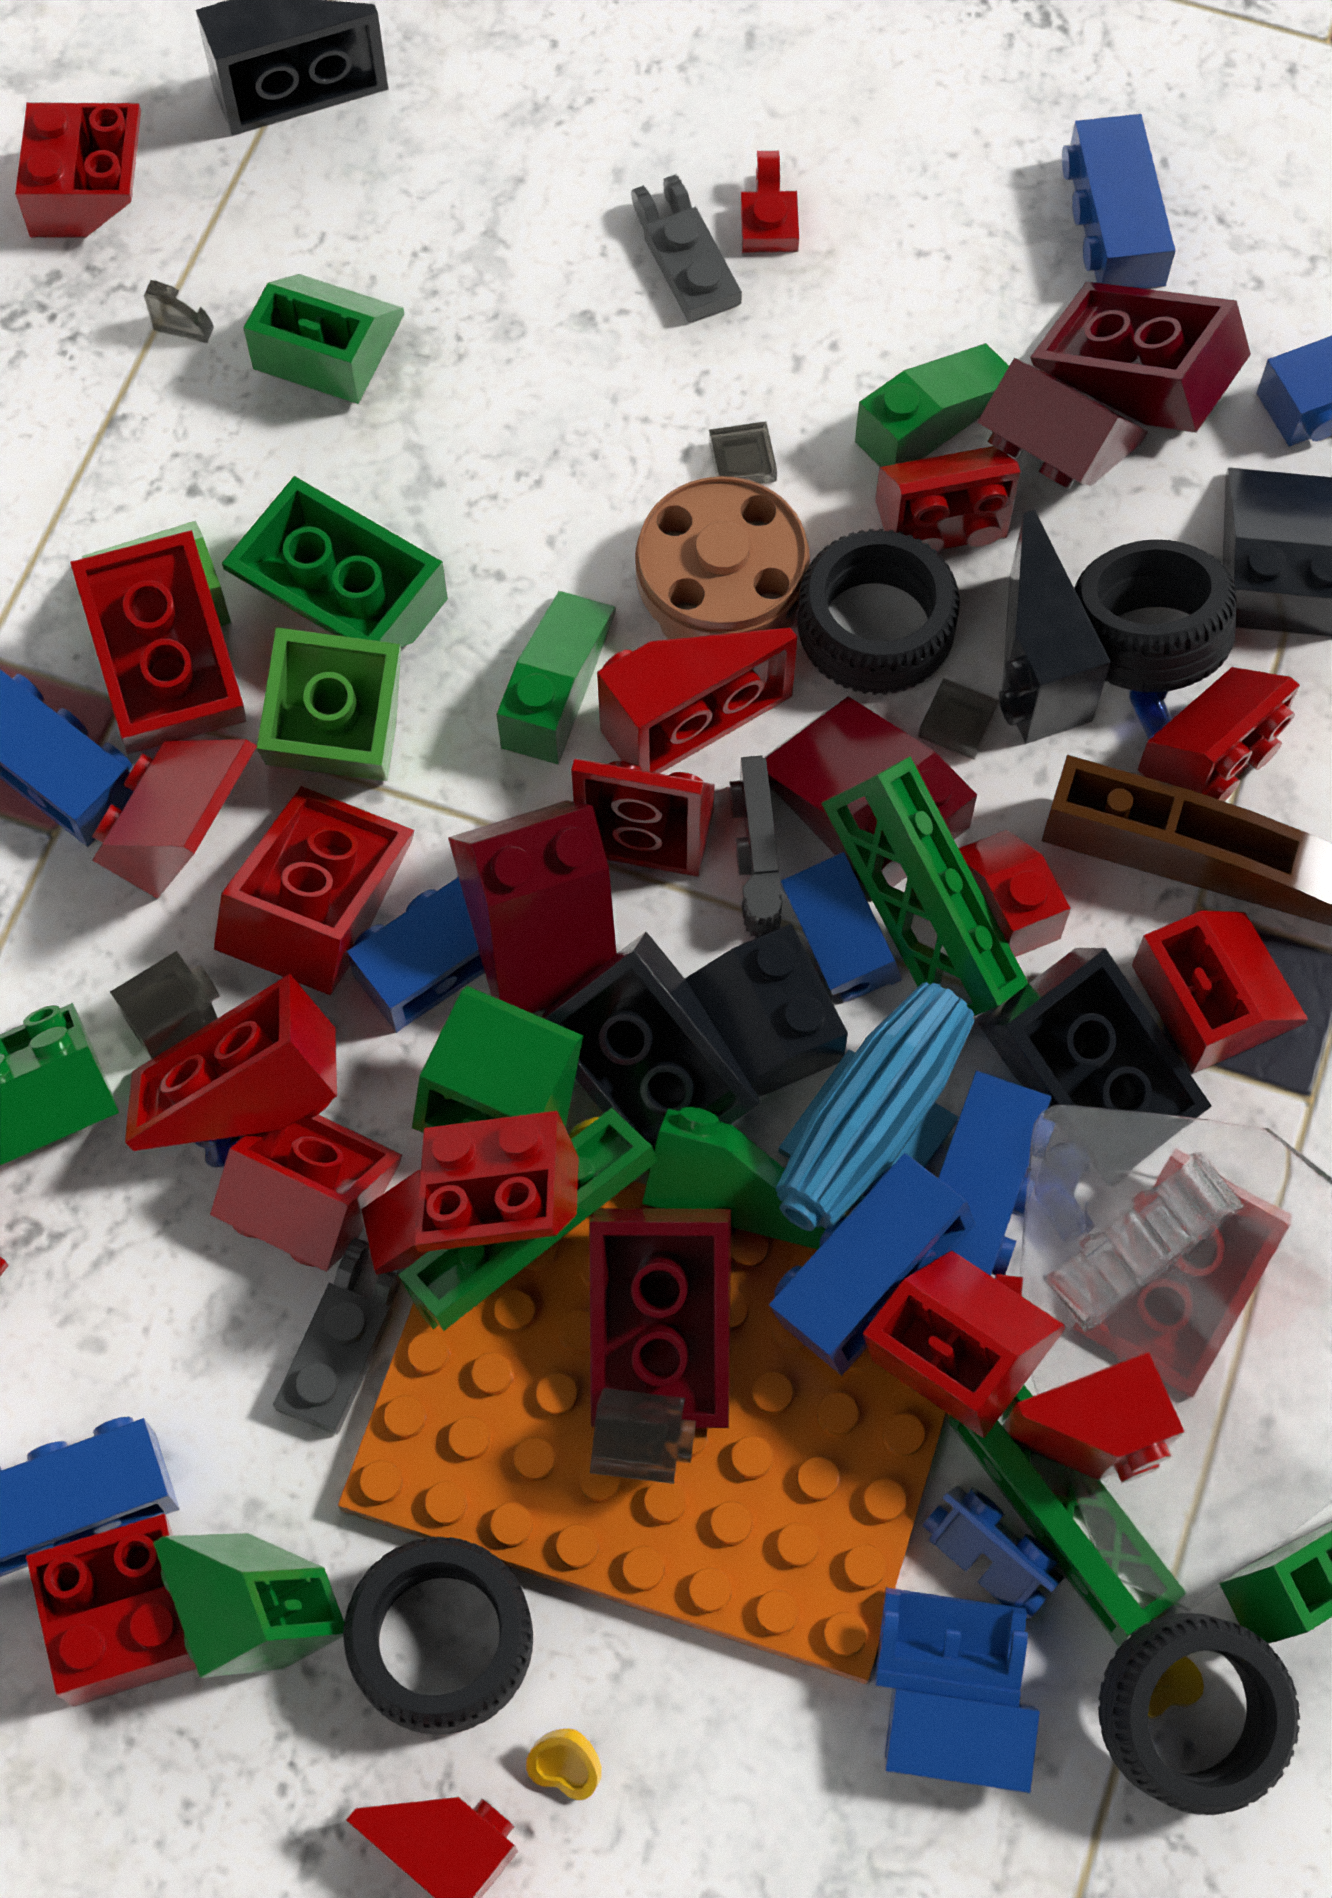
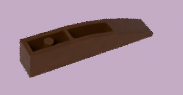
[1041,755,1332,926]

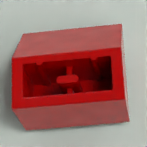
[15,102,141,238]
[875,446,1021,552]
[1137,667,1300,801]
[1131,911,1308,1074]
[414,1111,579,1252]
[862,1250,1065,1438]
[26,1513,197,1707]

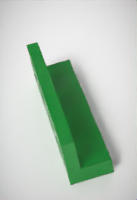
[821,756,1029,1017]
[398,1108,658,1331]
[947,1385,1186,1646]

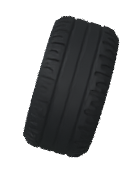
[797,529,960,695]
[1074,539,1237,692]
[343,1537,533,1734]
[1098,1613,1300,1815]

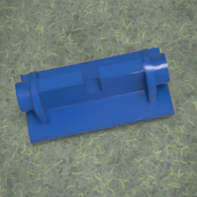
[922,1486,1065,1620]

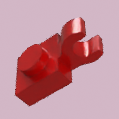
[740,150,799,253]

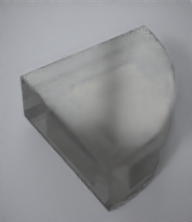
[144,280,214,343]

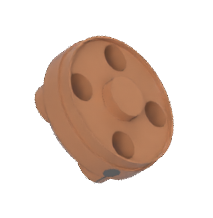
[635,476,810,639]

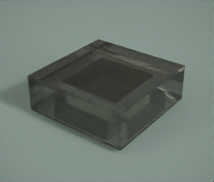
[709,421,777,484]
[918,678,1000,760]

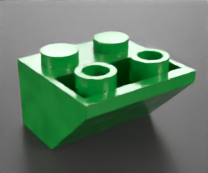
[243,274,404,404]
[412,986,583,1133]
[0,1003,119,1166]
[153,1533,345,1678]

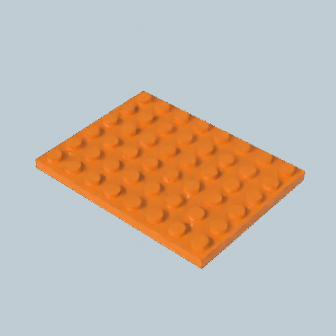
[338,1181,946,1685]

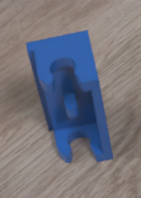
[781,852,902,1002]
[875,1587,1028,1707]
[884,1688,1040,1793]

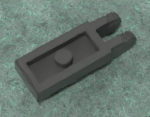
[631,174,742,323]
[729,755,783,938]
[273,1237,407,1435]

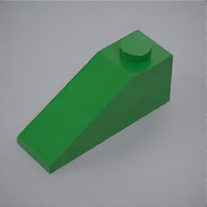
[855,343,1009,467]
[496,591,616,765]
[642,1107,826,1250]
[1219,1522,1332,1644]

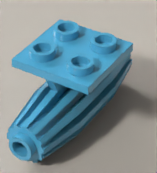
[776,982,975,1231]

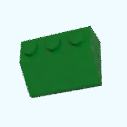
[221,476,448,647]

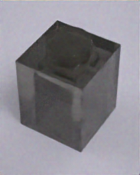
[110,951,220,1059]
[590,1388,696,1484]

